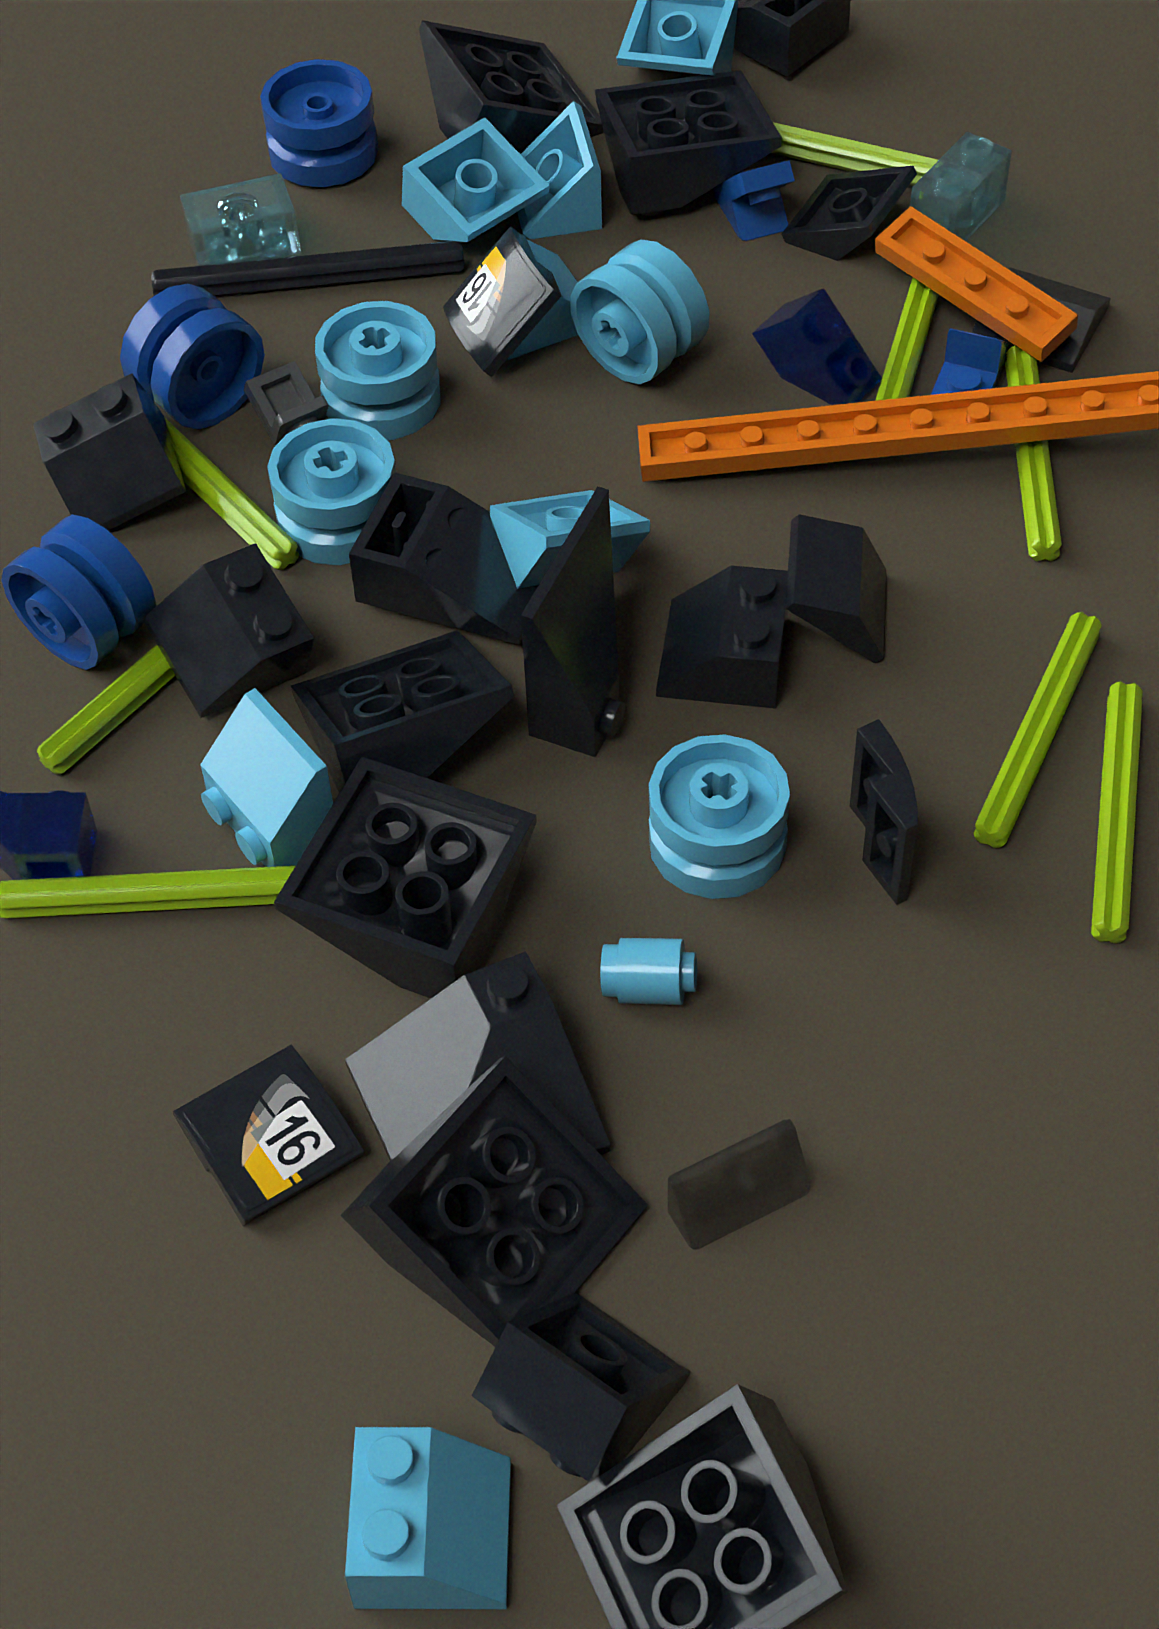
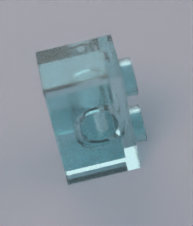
[910,132,1012,241]
[180,173,301,266]

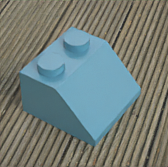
[402,117,550,242]
[200,688,333,867]
[345,1427,511,1609]

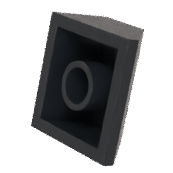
[33,373,186,530]
[144,543,314,718]
[656,565,788,709]
[472,1292,690,1482]

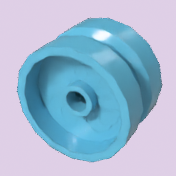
[570,239,710,384]
[315,301,441,440]
[267,418,396,565]
[649,734,790,899]

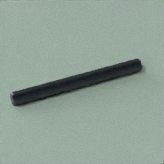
[151,241,465,296]

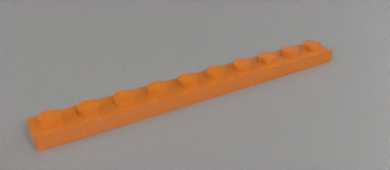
[637,371,1159,482]

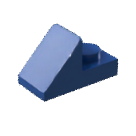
[713,160,795,241]
[931,328,1011,395]

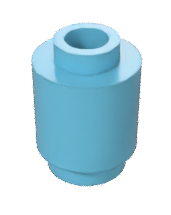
[600,938,697,1005]

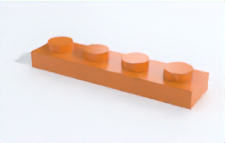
[875,206,1078,362]

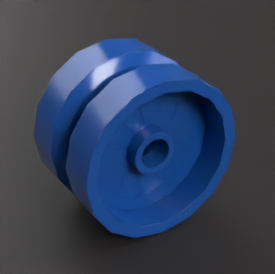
[260,59,378,187]
[120,284,265,429]
[1,514,156,670]

